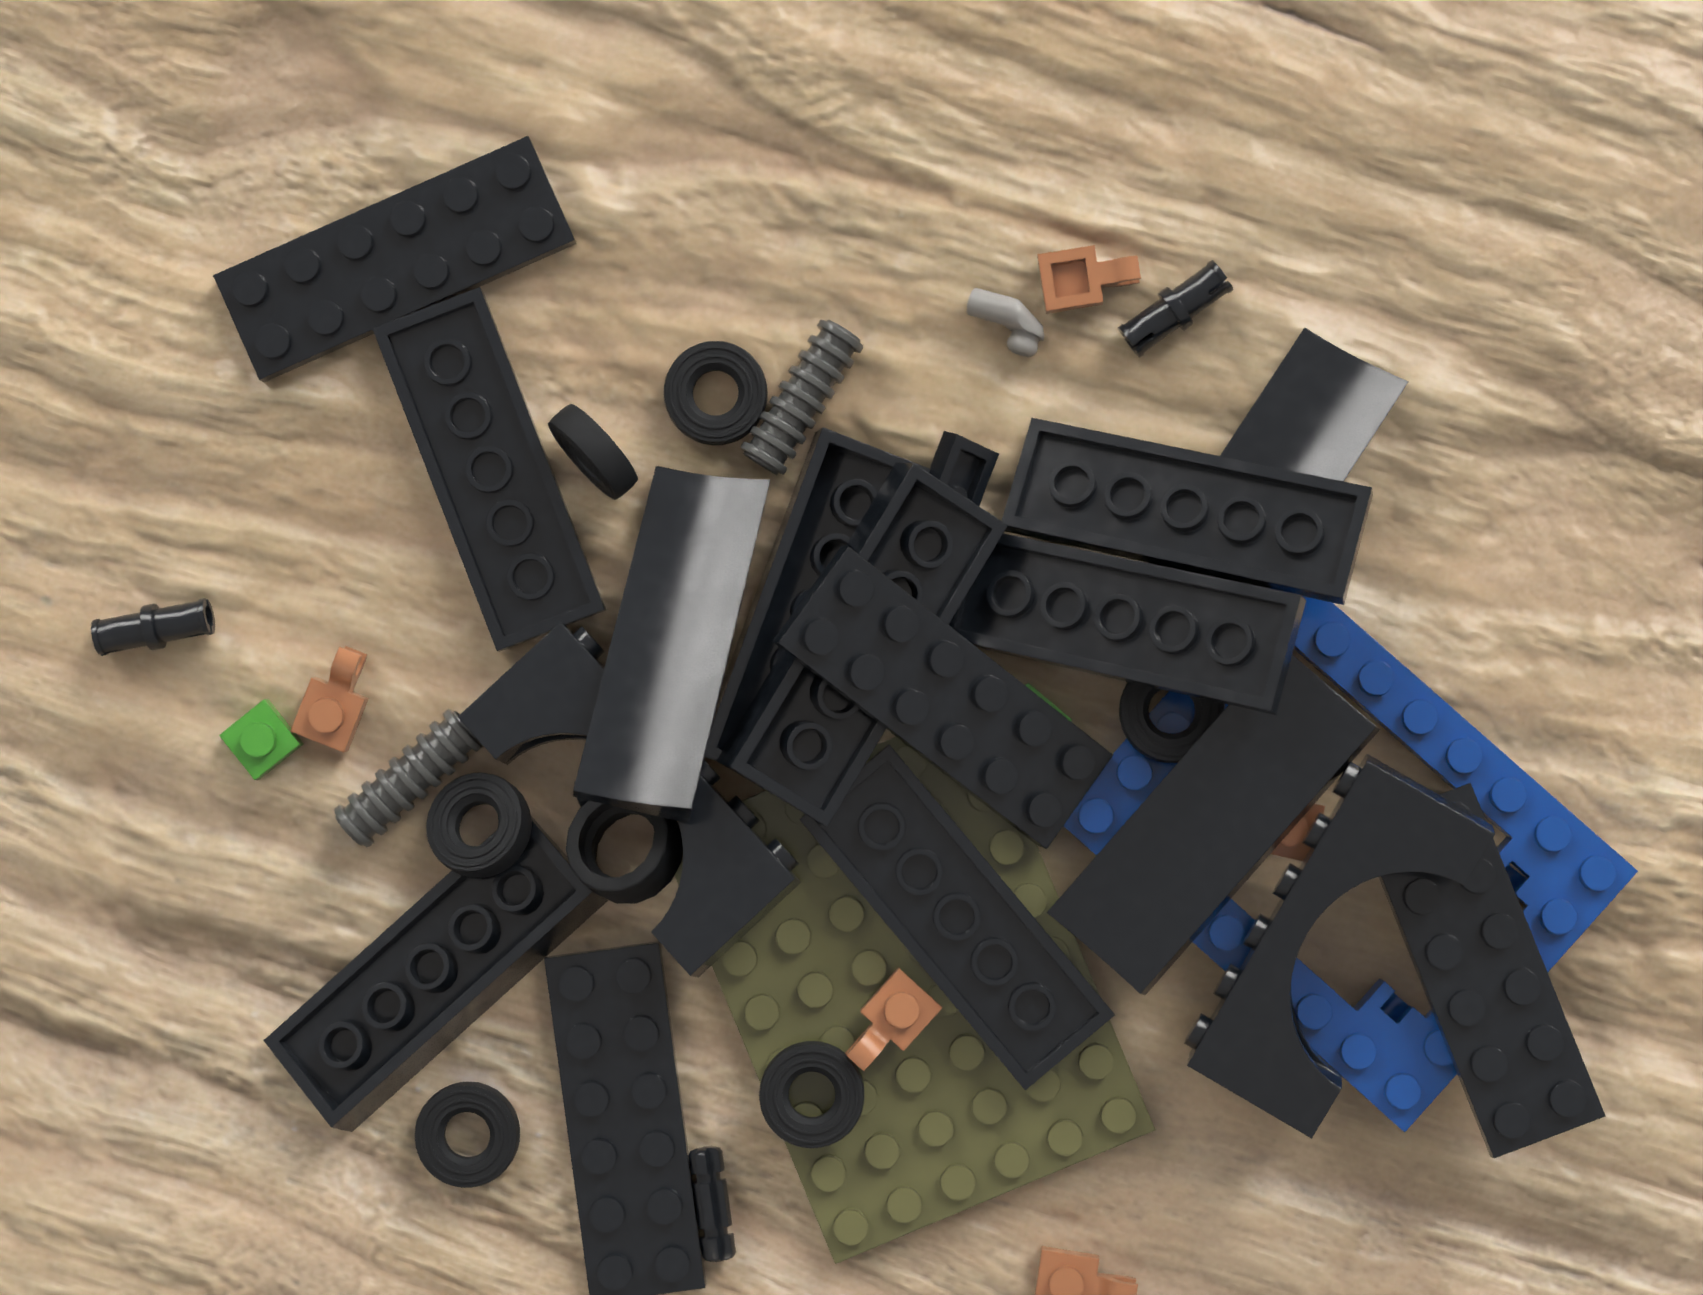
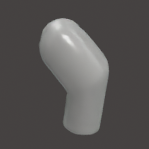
[967,288,1044,357]

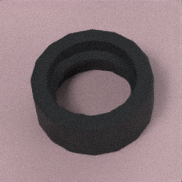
[566,800,683,904]

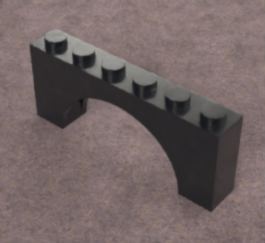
[458,622,801,978]
[1184,754,1495,1139]

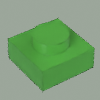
[219,699,304,780]

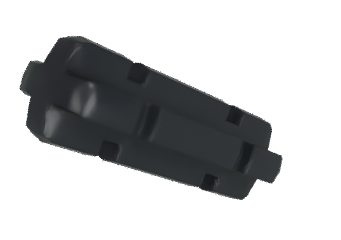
[688,1146,736,1262]

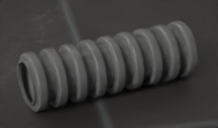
[741,320,863,475]
[334,709,483,847]

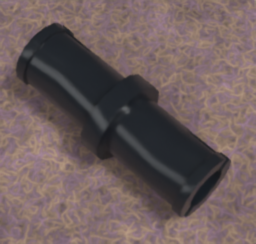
[1118,260,1233,358]
[91,598,215,656]

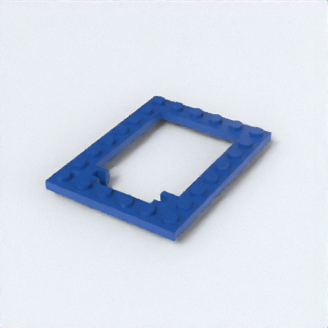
[1063,596,1638,1132]

